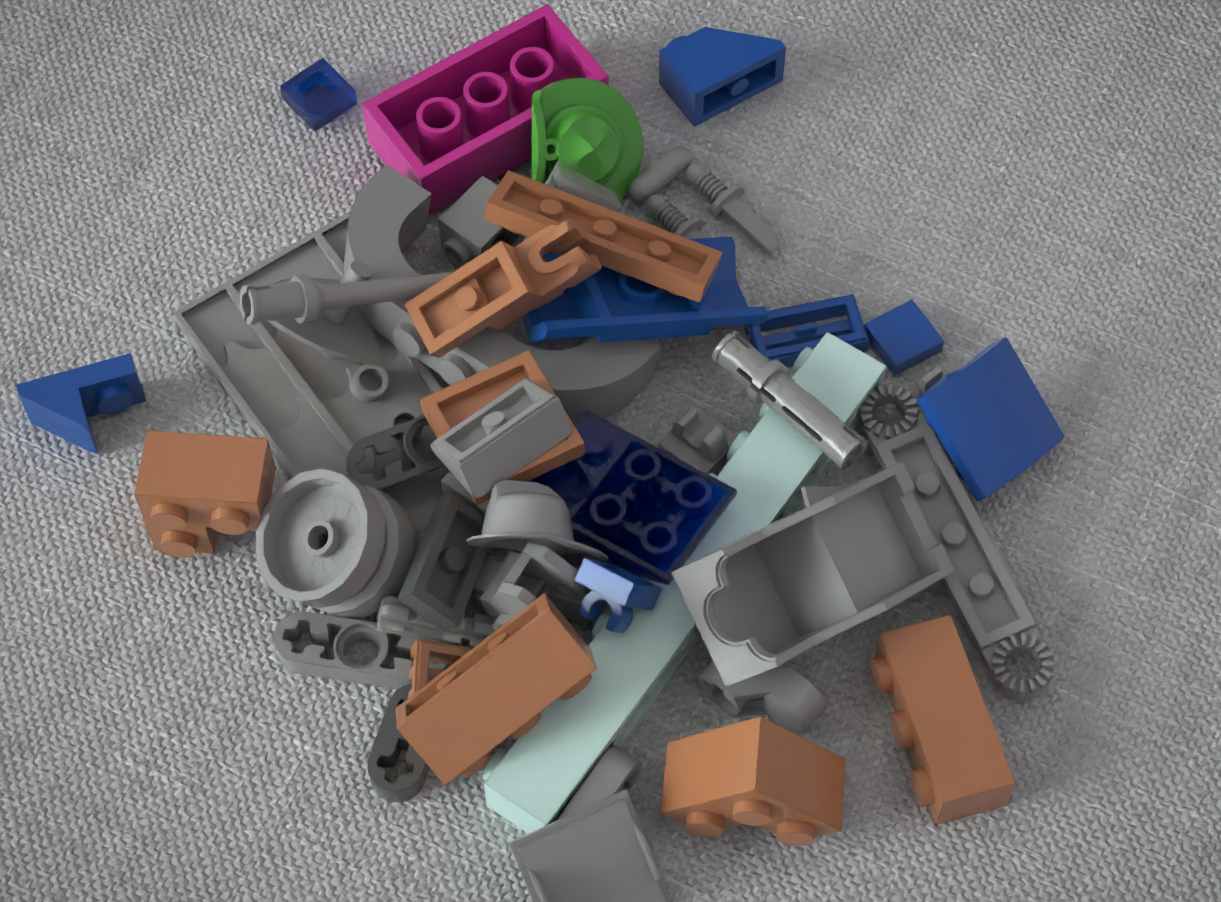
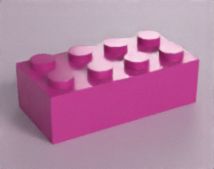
[362,4,609,216]

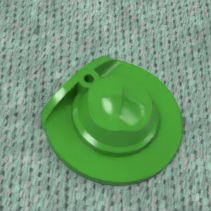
[532,78,643,201]

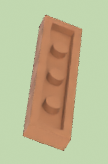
[484,170,723,303]

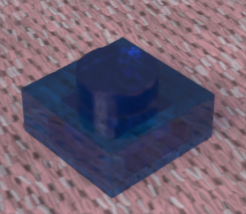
[280,58,358,132]

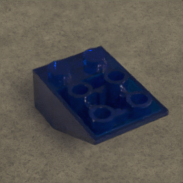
[530,410,737,585]

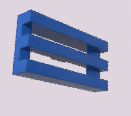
[744,294,869,367]

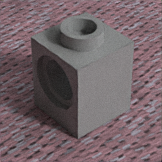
[438,176,516,268]

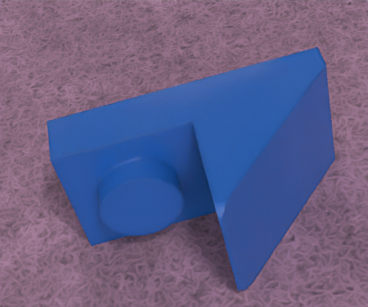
[16,353,146,454]

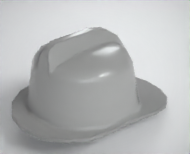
[467,480,608,568]

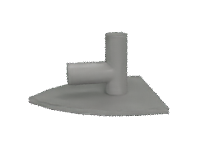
[268,261,384,366]

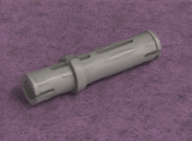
[712,331,868,470]

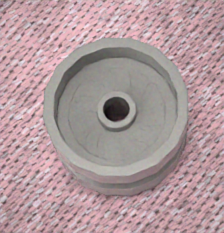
[255,468,415,619]

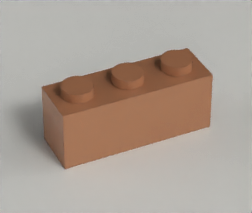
[395,593,597,785]
[869,614,1016,825]

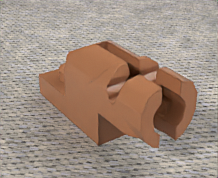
[404,218,601,358]

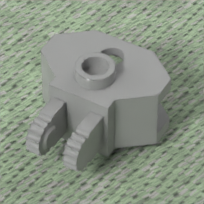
[471,542,592,631]

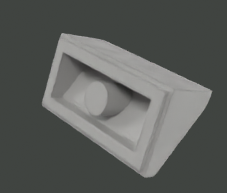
[430,378,572,498]

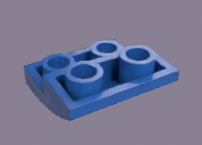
[917,337,1065,501]

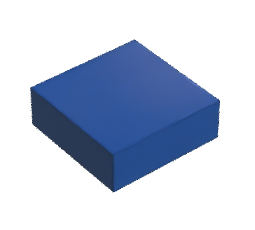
[864,300,944,376]

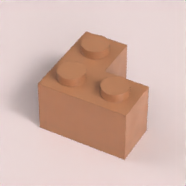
[134,430,276,558]
[660,716,846,846]

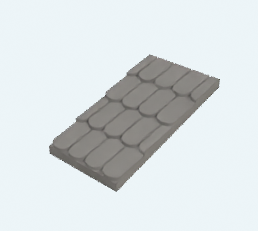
[173,212,563,539]

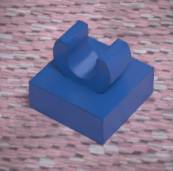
[574,558,662,633]

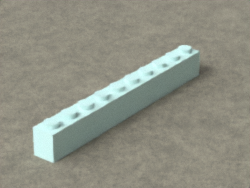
[483,332,887,833]

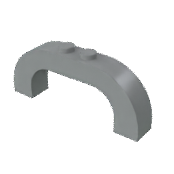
[343,164,662,424]

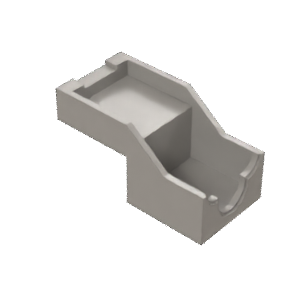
[671,461,955,687]

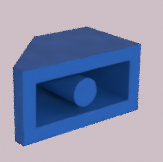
[659,27,786,127]

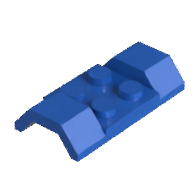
[522,237,768,343]

